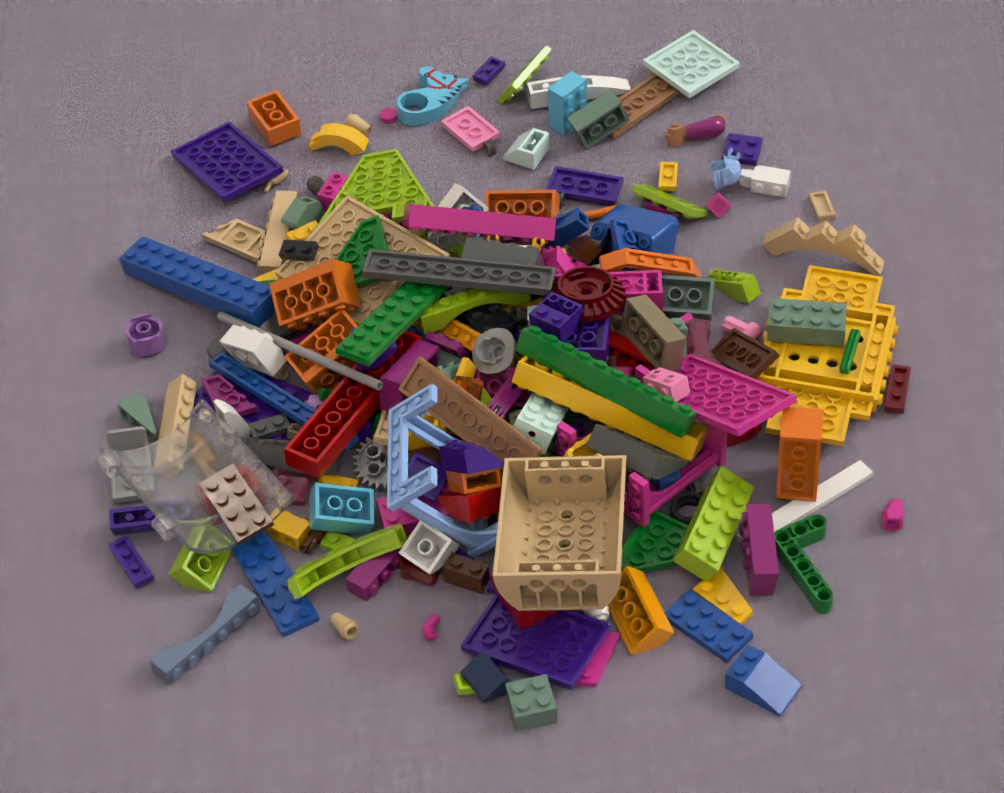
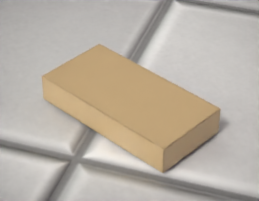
[808,191,836,222]

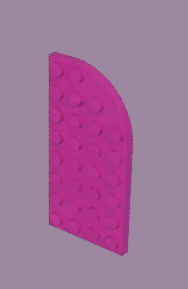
[673,354,797,436]

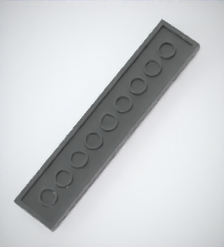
[362,249,556,296]

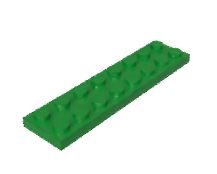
[335,282,450,367]

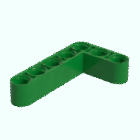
[774,514,833,614]

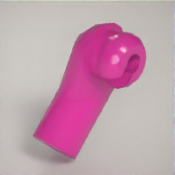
[421,613,440,641]

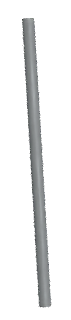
[217,311,383,391]

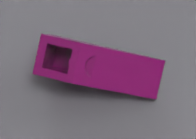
[346,548,404,601]

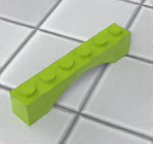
[418,288,531,335]

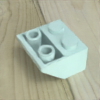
[503,128,550,170]

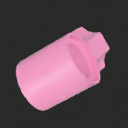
[722,316,762,340]

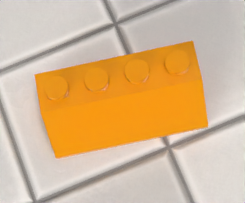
[608,566,674,655]

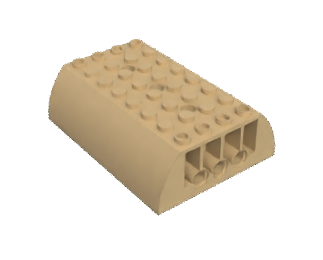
[493,455,626,611]

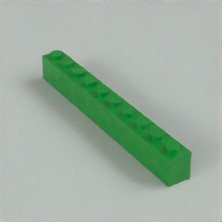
[515,326,697,438]

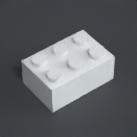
[219,325,287,377]

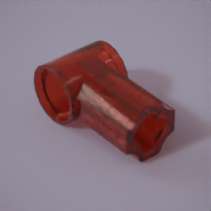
[399,556,440,587]

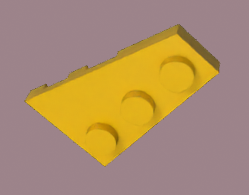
[692,566,753,625]

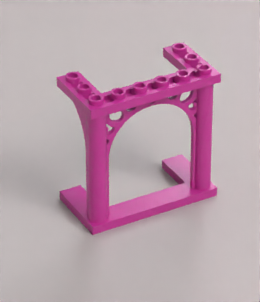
[557,364,727,527]

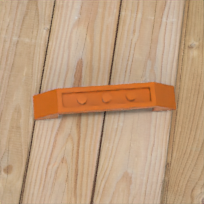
[599,248,701,278]

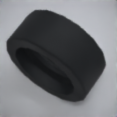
[670,492,702,525]

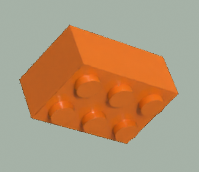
[246,90,301,147]

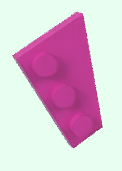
[576,632,621,687]

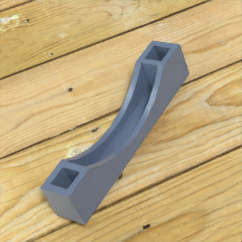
[149,584,260,685]

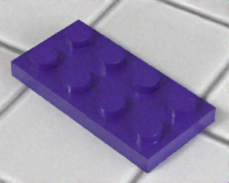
[546,166,623,206]

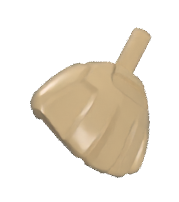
[264,168,289,193]

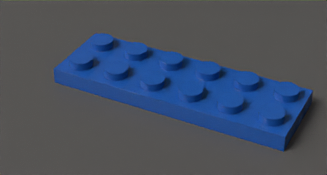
[230,531,320,637]

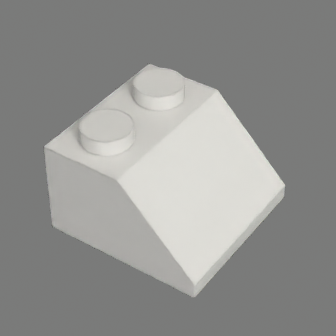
[399,520,460,575]

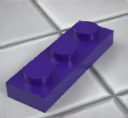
[108,536,154,589]

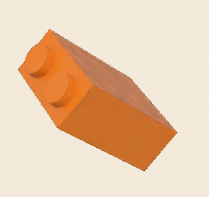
[446,468,502,494]

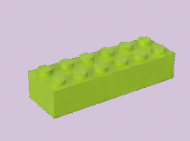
[673,466,755,582]

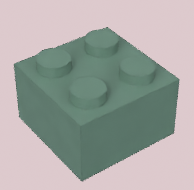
[505,674,558,732]

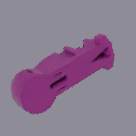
[487,370,529,418]

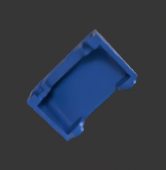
[590,204,679,254]

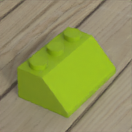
[169,522,234,592]

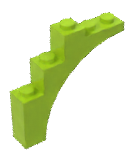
[287,523,407,599]

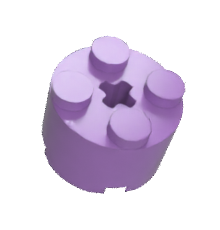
[125,314,165,358]

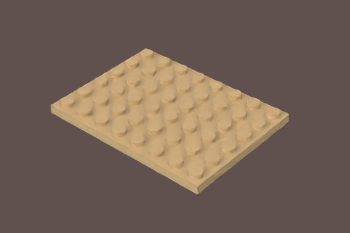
[275,195,451,326]

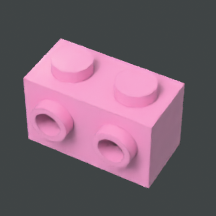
[643,367,690,402]

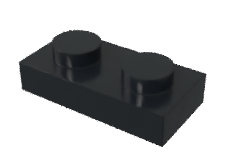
[278,240,319,261]

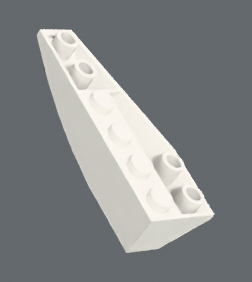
[524,76,631,109]

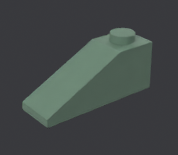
[118,392,158,446]

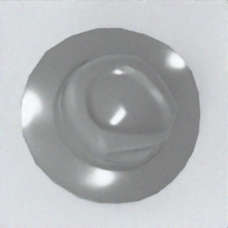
[472,328,516,374]

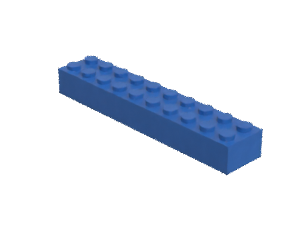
[119,236,275,327]

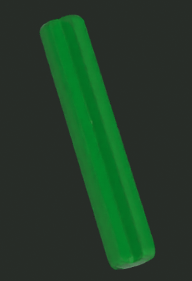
[839,329,861,375]

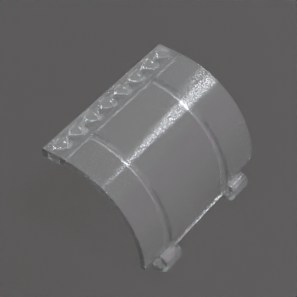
[96,399,296,554]

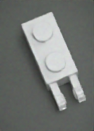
[739,165,791,198]

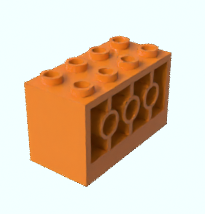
[269,259,361,332]
[284,309,358,395]
[776,406,824,502]

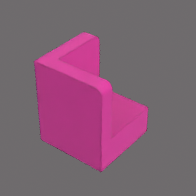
[706,191,732,218]

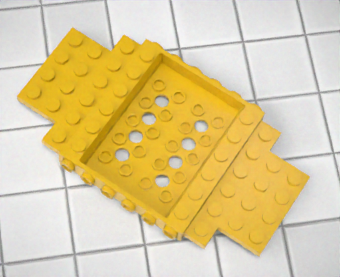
[757,265,899,447]

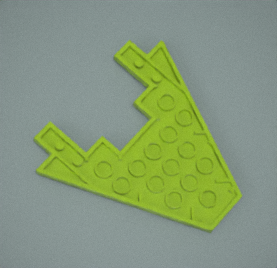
[314,149,434,241]

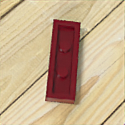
[884,364,911,414]

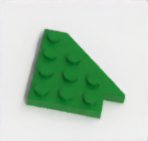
[335,215,389,288]
[621,511,688,572]

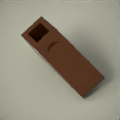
[567,234,602,266]

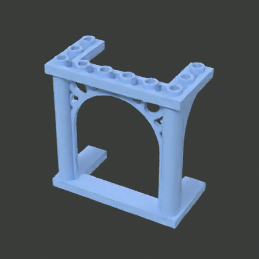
[387,384,498,558]

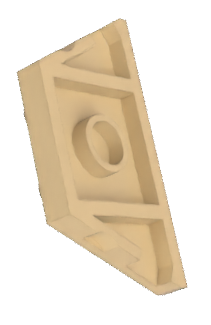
[202,219,266,263]

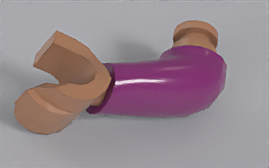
[665,114,726,147]

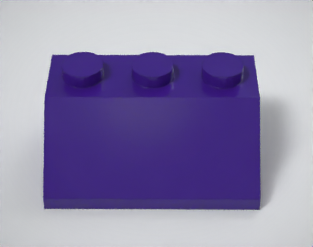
[439,440,504,474]

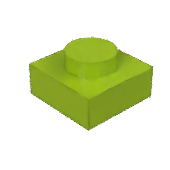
[453,674,476,695]

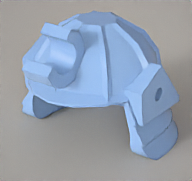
[711,147,741,192]

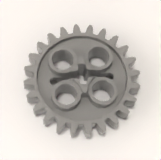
[352,433,388,492]

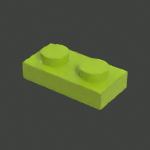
[320,531,356,552]

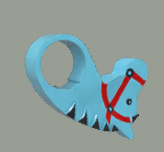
[397,66,469,126]

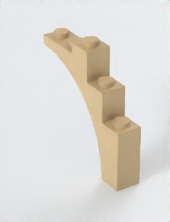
[762,217,885,276]

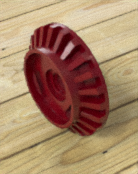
[552,266,626,322]

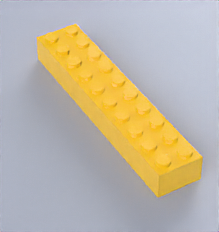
[512,356,707,461]

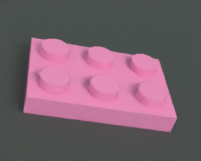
[441,106,500,152]

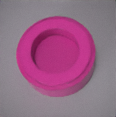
[380,108,397,124]

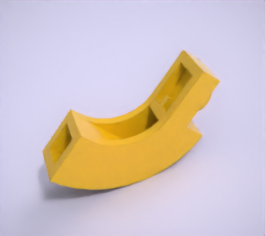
[308,123,369,156]

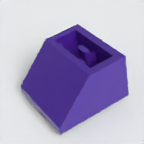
[529,292,583,342]

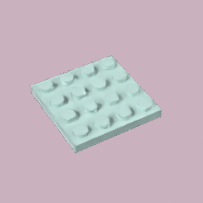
[643,30,740,98]

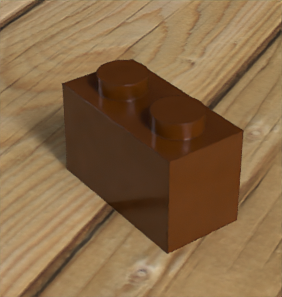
[443,553,490,594]

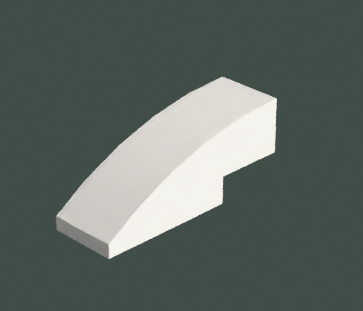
[213,399,251,438]

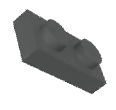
[248,414,290,439]

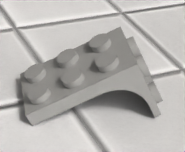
[106,426,153,504]

